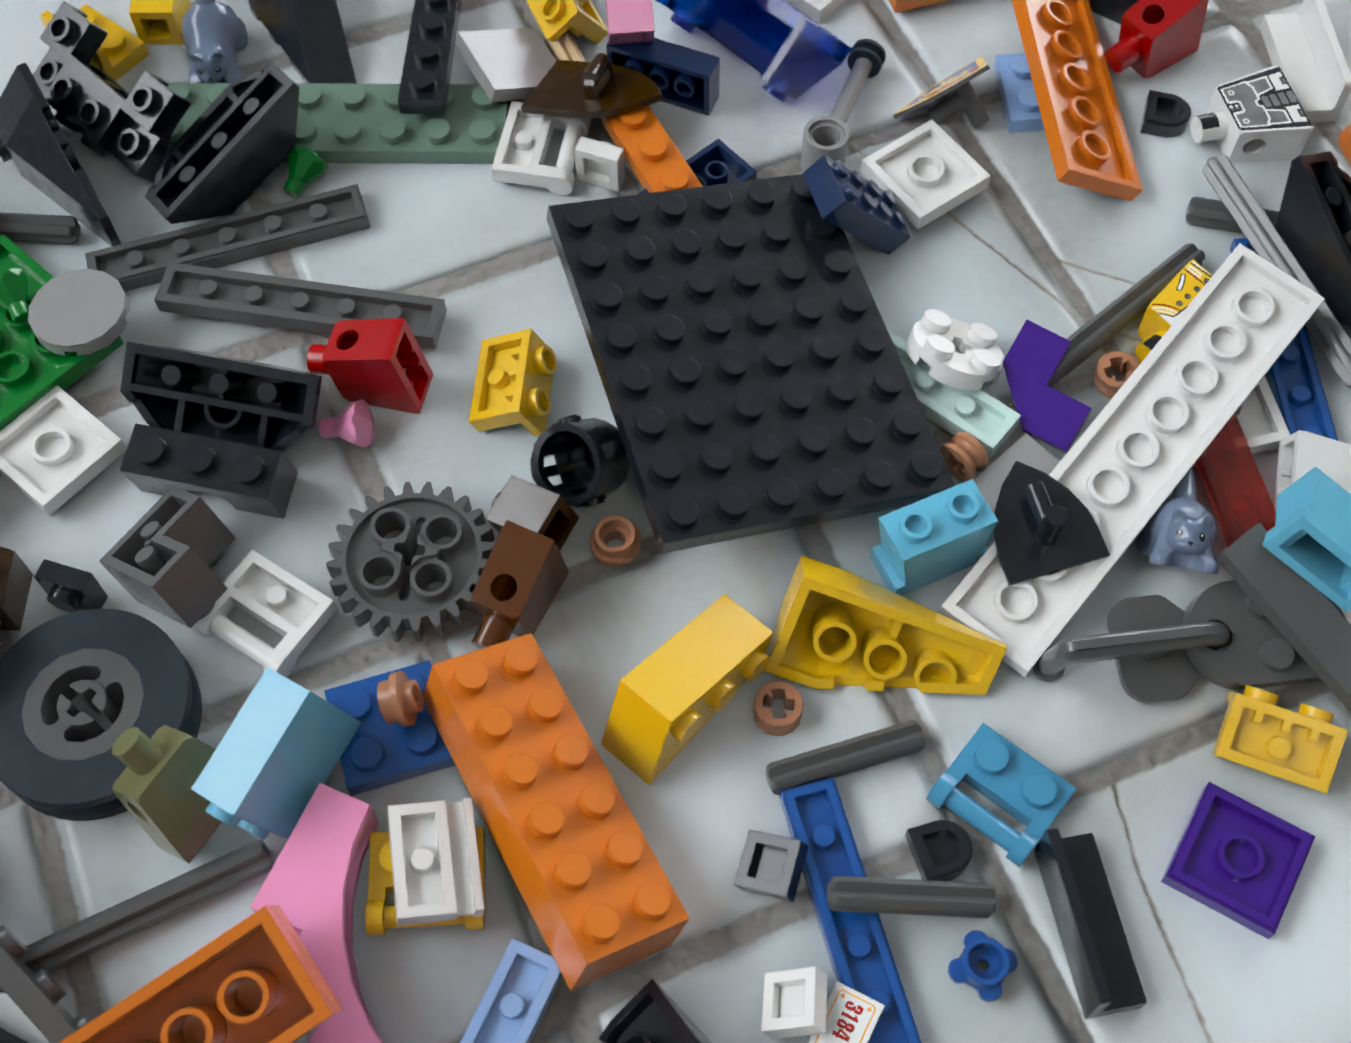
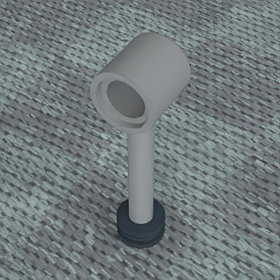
[800,39,886,172]

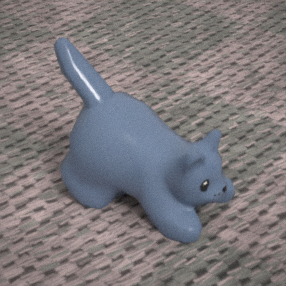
[182,0,248,83]
[1137,467,1219,574]

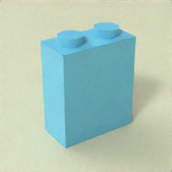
[191,667,362,840]

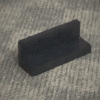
[1034,828,1147,1019]

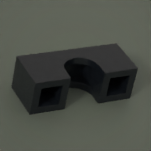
[120,423,298,519]

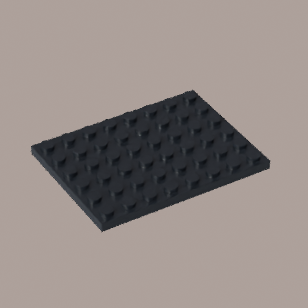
[546,174,956,554]

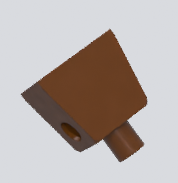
[471,520,569,649]

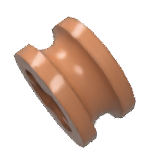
[1093,351,1140,399]
[940,432,989,482]
[753,681,803,736]

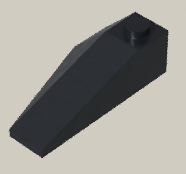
[248,0,357,84]

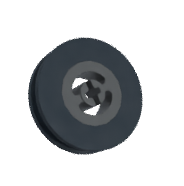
[0,608,202,821]

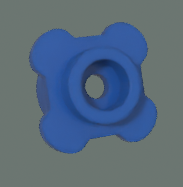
[948,930,1018,1002]

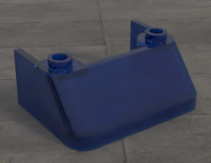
[655,0,852,102]

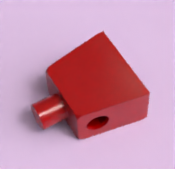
[1105,0,1209,78]
[307,318,434,414]

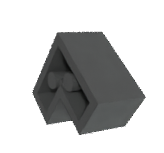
[99,486,236,628]

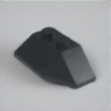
[145,62,300,224]
[1276,151,1351,327]
[120,342,322,452]

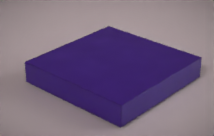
[1161,782,1316,939]

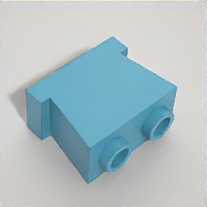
[1262,466,1351,613]
[870,479,998,596]

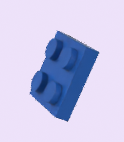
[324,660,455,796]

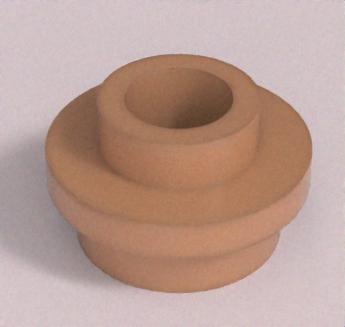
[590,515,641,566]
[377,671,423,727]

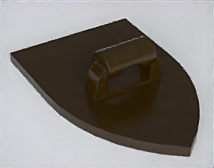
[521,53,663,118]

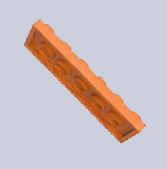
[1012,0,1143,201]

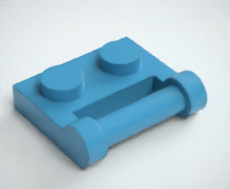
[926,723,1077,868]

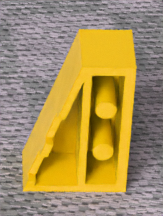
[601,594,774,785]

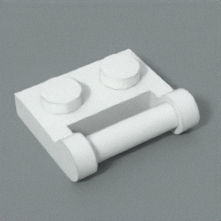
[491,101,591,196]
[194,550,337,678]

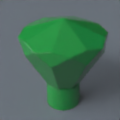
[283,146,329,198]
[0,268,29,324]

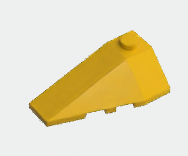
[765,555,1007,695]

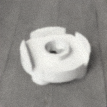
[906,309,1005,391]

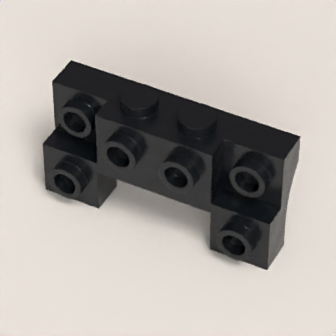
[33,1,192,183]

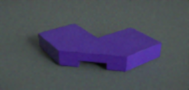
[1002,320,1092,454]

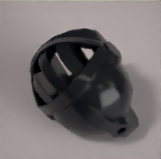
[530,414,631,508]

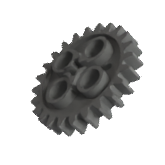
[326,482,495,642]

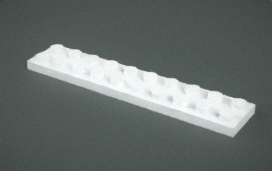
[939,243,1325,678]

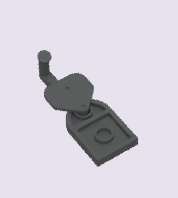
[1033,580,1337,704]

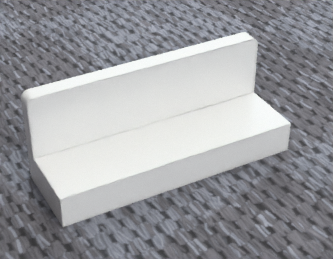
[1259,0,1351,123]

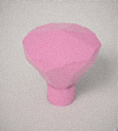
[319,399,375,448]

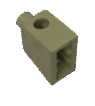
[112,725,222,864]

